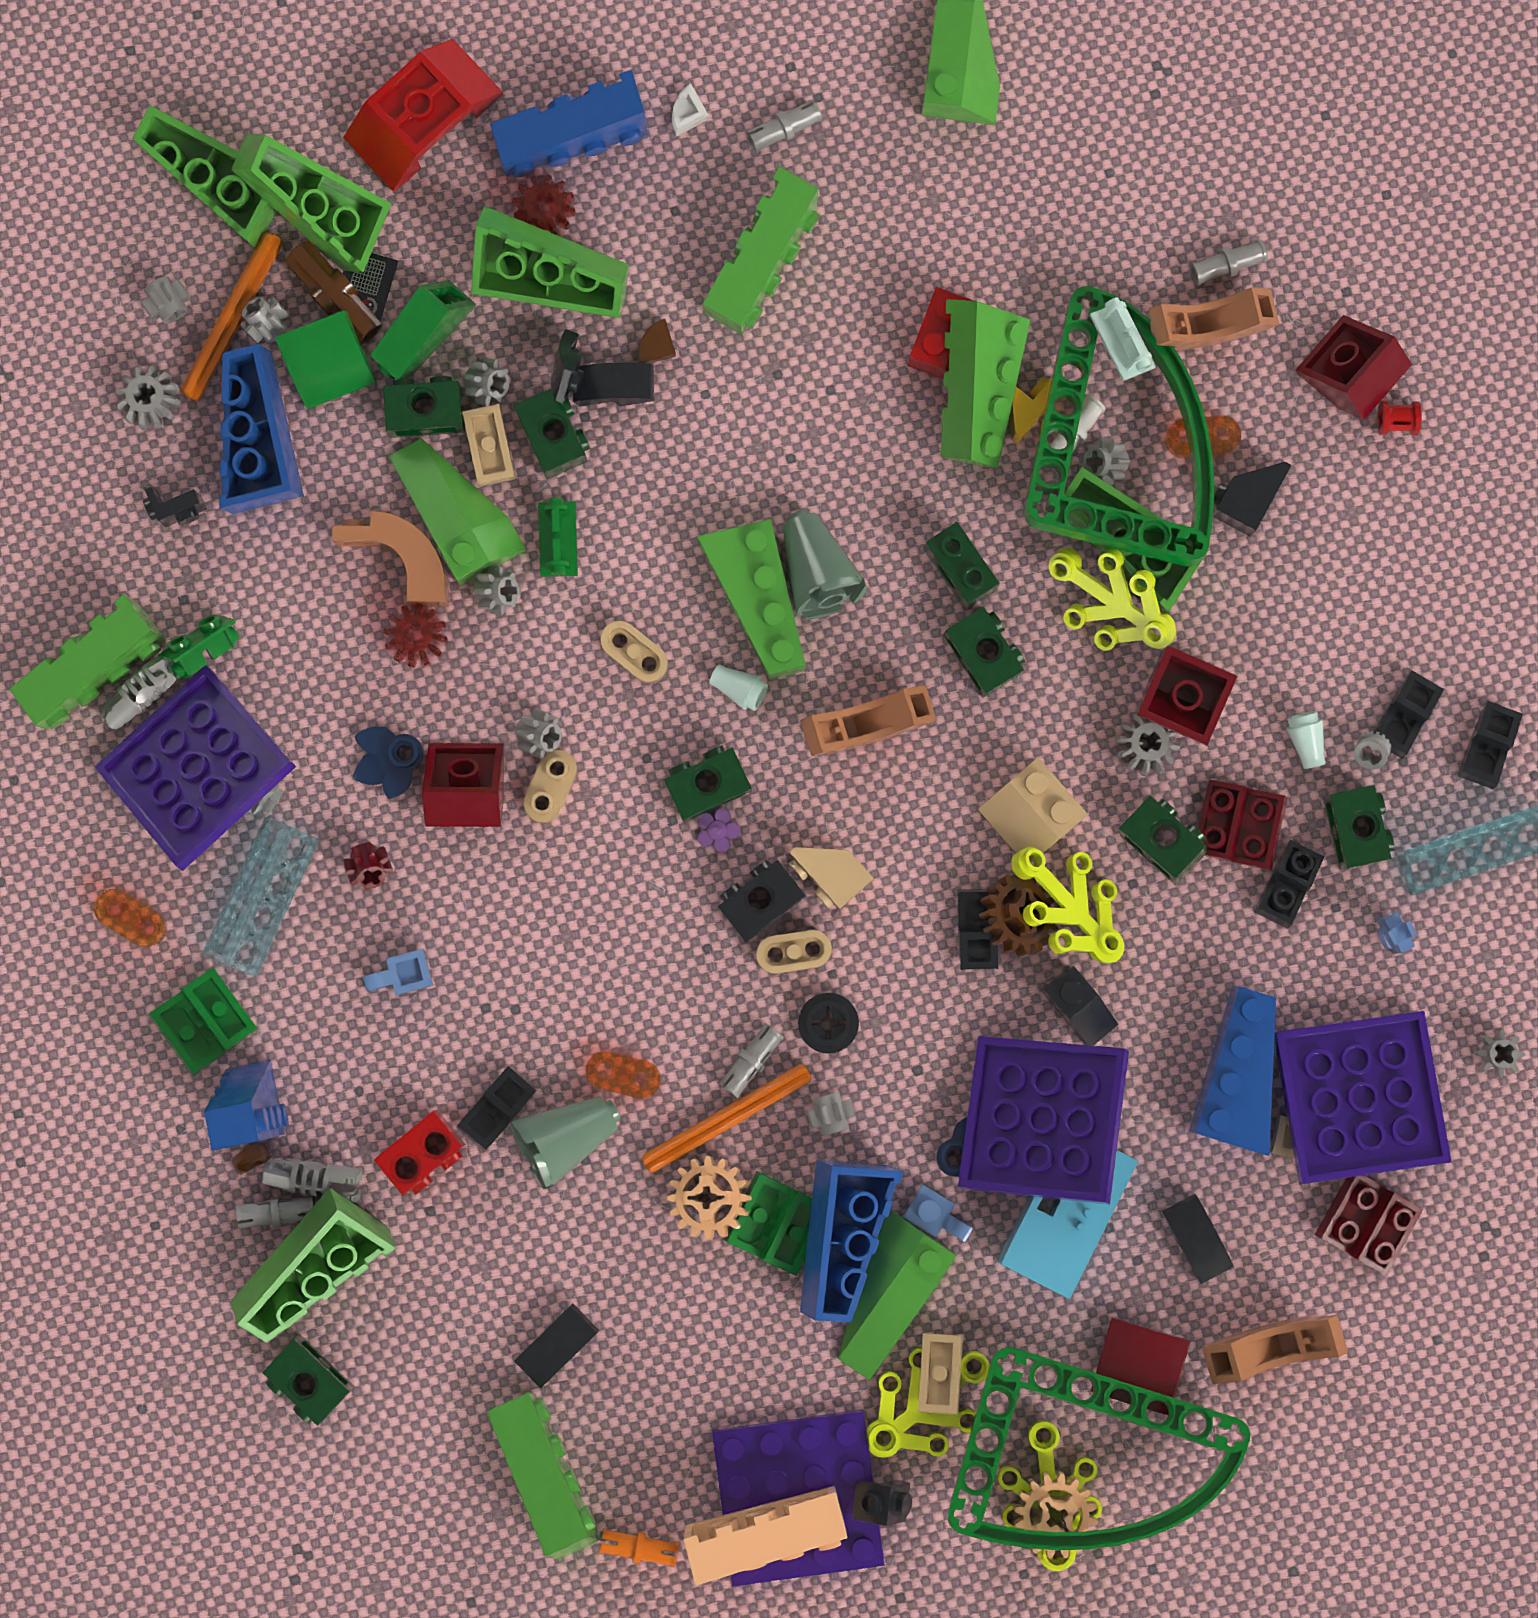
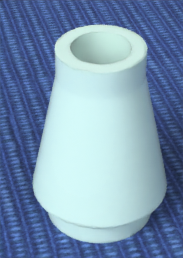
[709,664,768,711]
[1286,711,1326,769]

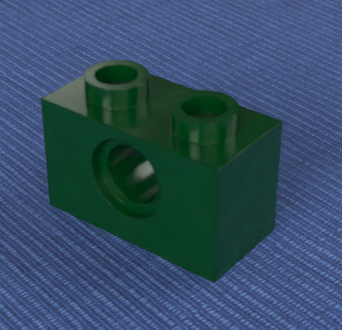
[383,376,465,438]
[514,389,591,480]
[923,522,1000,611]
[943,606,1025,698]
[664,745,752,823]
[1323,785,1394,870]
[1119,796,1207,886]
[262,1335,355,1426]

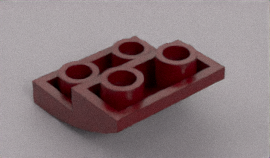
[1198,779,1288,871]
[1314,1175,1423,1276]
[1091,1317,1191,1415]

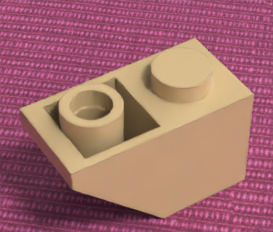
[789,847,874,910]

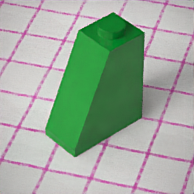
[370,280,476,380]

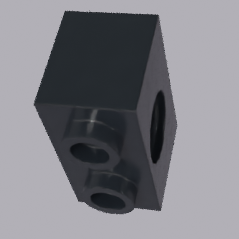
[718,859,806,943]

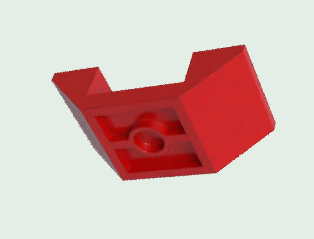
[343,39,503,193]

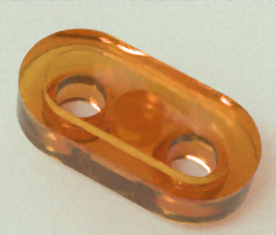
[1165,416,1241,458]
[94,889,167,947]
[586,1051,661,1099]

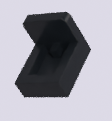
[143,485,207,527]
[852,1480,912,1526]

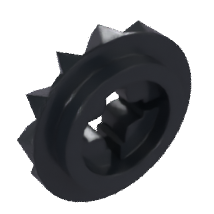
[798,993,859,1054]

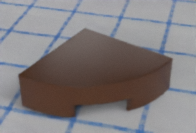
[638,318,676,364]
[231,1142,272,1175]

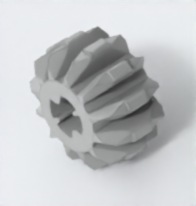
[115,365,181,430]
[1115,713,1181,776]

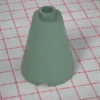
[783,510,868,619]
[510,1096,621,1190]

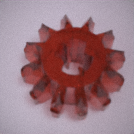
[512,174,576,235]
[383,603,448,668]

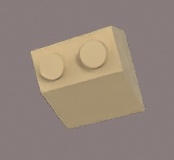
[977,757,1088,863]

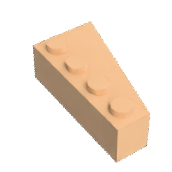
[684,1486,847,1586]

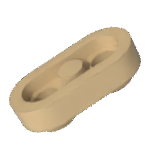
[601,621,668,683]
[524,750,577,823]
[756,930,832,974]

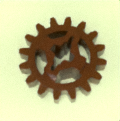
[979,874,1059,957]

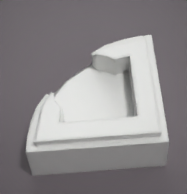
[672,84,709,137]

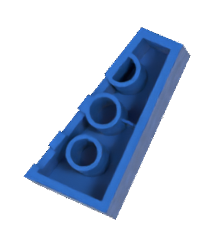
[490,69,648,178]
[219,344,304,514]
[1189,986,1276,1156]
[204,1060,289,1151]
[800,1160,904,1323]

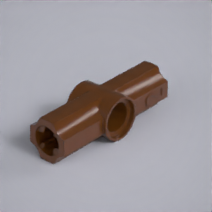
[284,240,383,346]

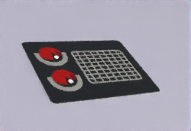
[343,253,398,322]

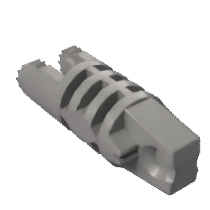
[100,656,176,730]
[262,1159,362,1202]

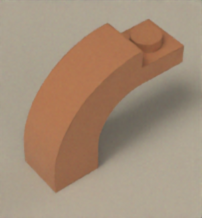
[1149,287,1279,351]
[332,511,449,607]
[800,685,937,756]
[1202,1314,1348,1384]

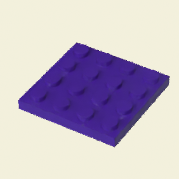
[95,665,296,871]
[1274,1011,1452,1185]
[958,1036,1129,1205]
[712,1409,885,1587]

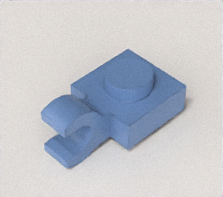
[1377,912,1417,954]
[363,949,433,996]
[903,1184,973,1242]

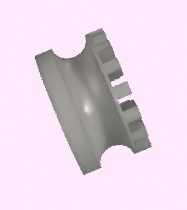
[1354,731,1391,770]

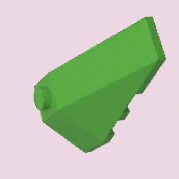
[922,0,1000,125]
[389,438,527,586]
[838,1210,956,1380]

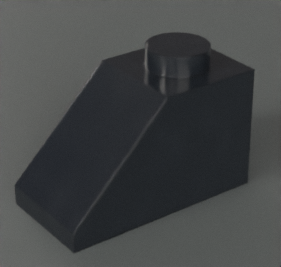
[1213,462,1291,537]
[1040,966,1119,1046]

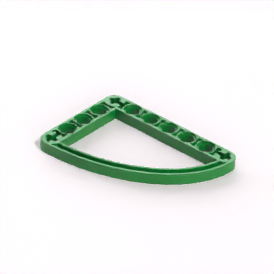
[1023,286,1214,566]
[947,1347,1251,1550]

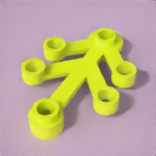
[1048,547,1176,651]
[1011,847,1124,964]
[866,1347,990,1458]
[997,1420,1102,1571]

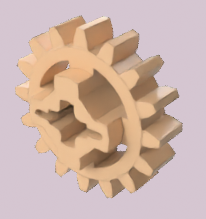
[667,1156,752,1240]
[1013,1471,1098,1559]

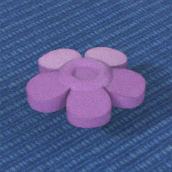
[698,809,740,852]

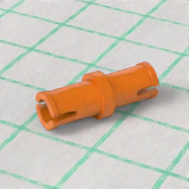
[599,1528,679,1567]

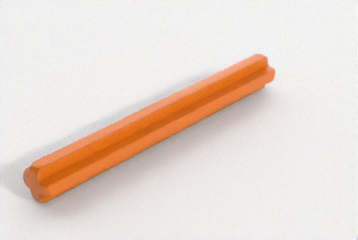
[181,232,283,401]
[642,1064,812,1173]

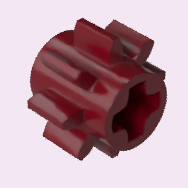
[343,842,393,890]

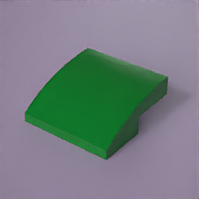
[275,310,377,409]
[149,968,257,1076]
[723,1171,812,1276]

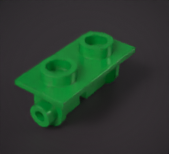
[538,498,578,577]
[158,614,239,679]

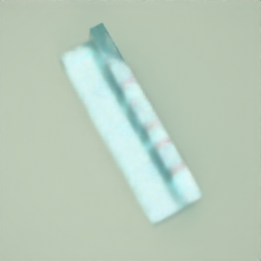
[1395,805,1538,896]
[203,816,319,977]

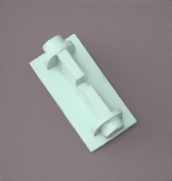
[1090,297,1156,381]

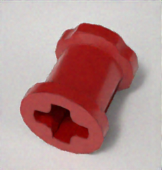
[1377,401,1422,435]

